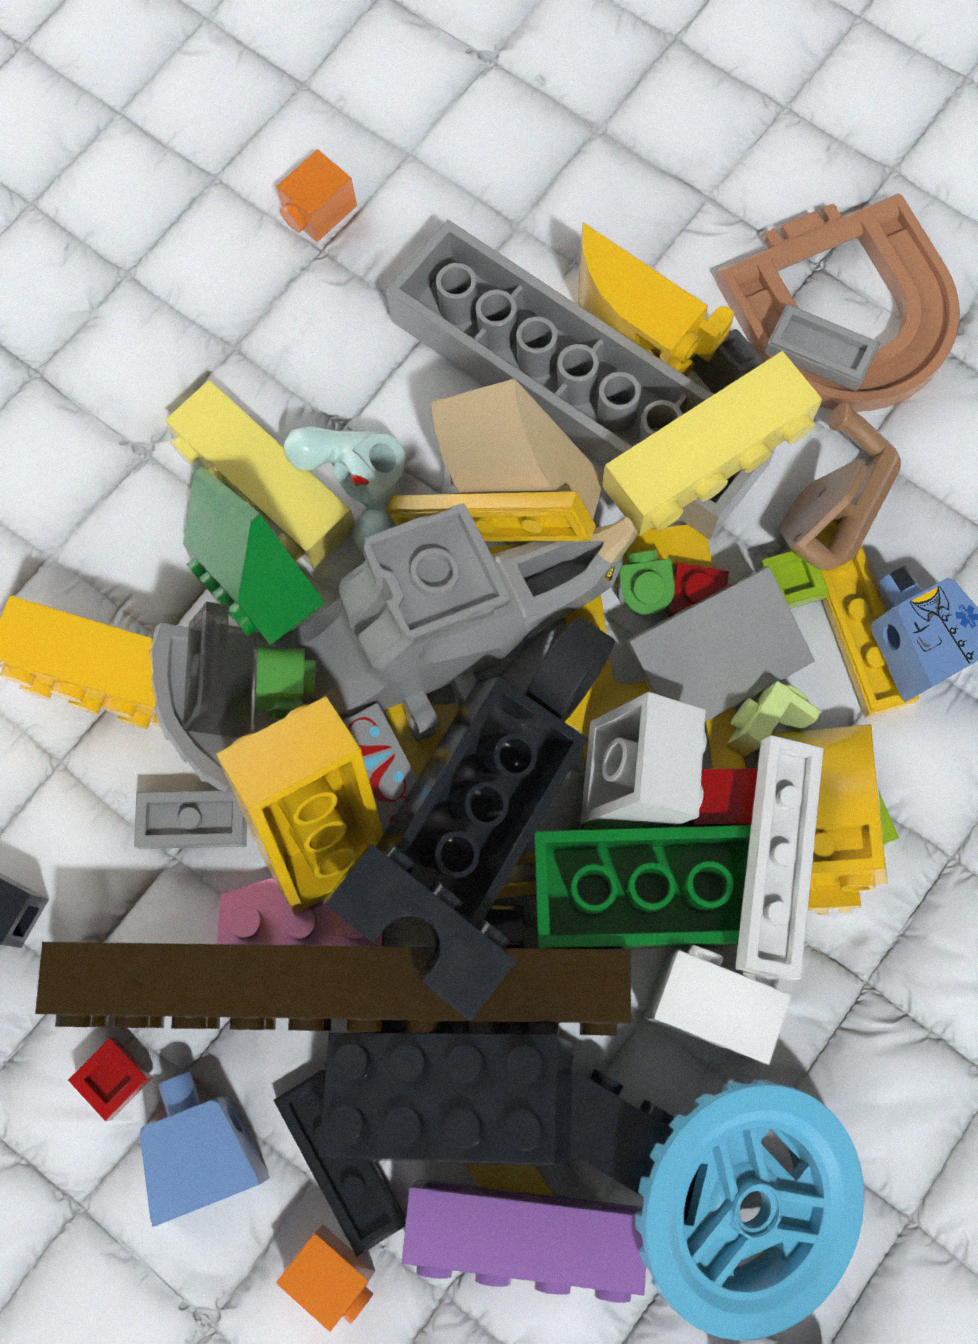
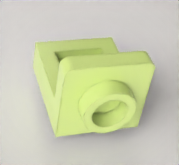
[727,681,821,757]

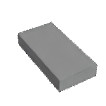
[764,304,880,392]

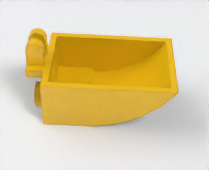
[578,222,734,377]
[771,724,888,915]

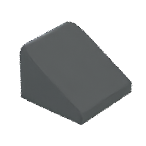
[692,329,765,394]

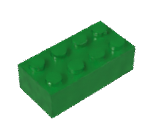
[534,825,751,950]

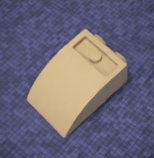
[430,378,603,544]

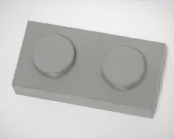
[134,790,247,849]

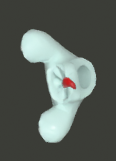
[284,426,406,552]

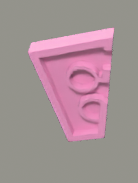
[217,878,385,946]

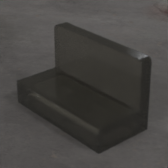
[183,601,258,738]

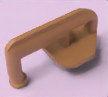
[779,402,901,571]

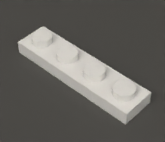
[735,735,824,980]

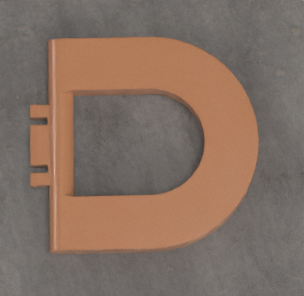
[715,193,960,412]

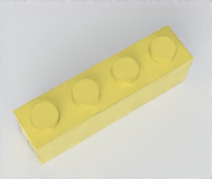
[602,351,822,536]
[165,380,355,569]

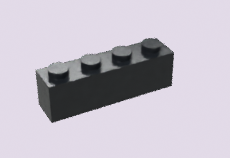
[571,1055,699,1220]

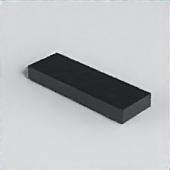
[273,1069,406,1257]

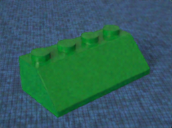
[183,466,325,645]

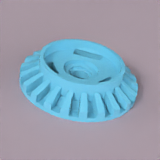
[635,1079,864,1340]

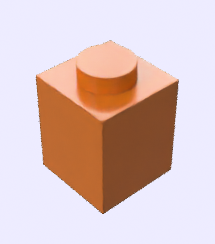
[276,149,357,243]
[276,1225,375,1332]

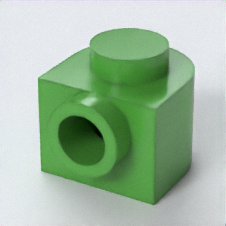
[616,550,675,615]
[255,646,315,719]

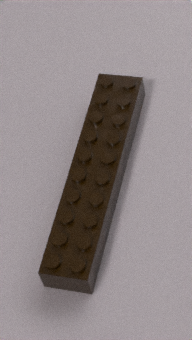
[35,942,631,1036]

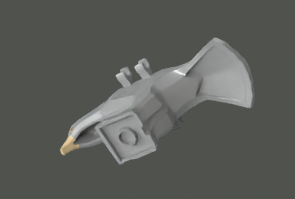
[149,503,638,793]

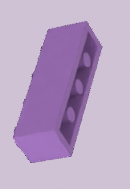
[401,1179,646,1303]

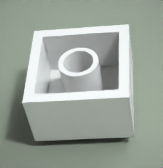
[580,692,707,830]
[644,945,792,1065]

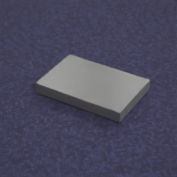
[625,567,815,721]

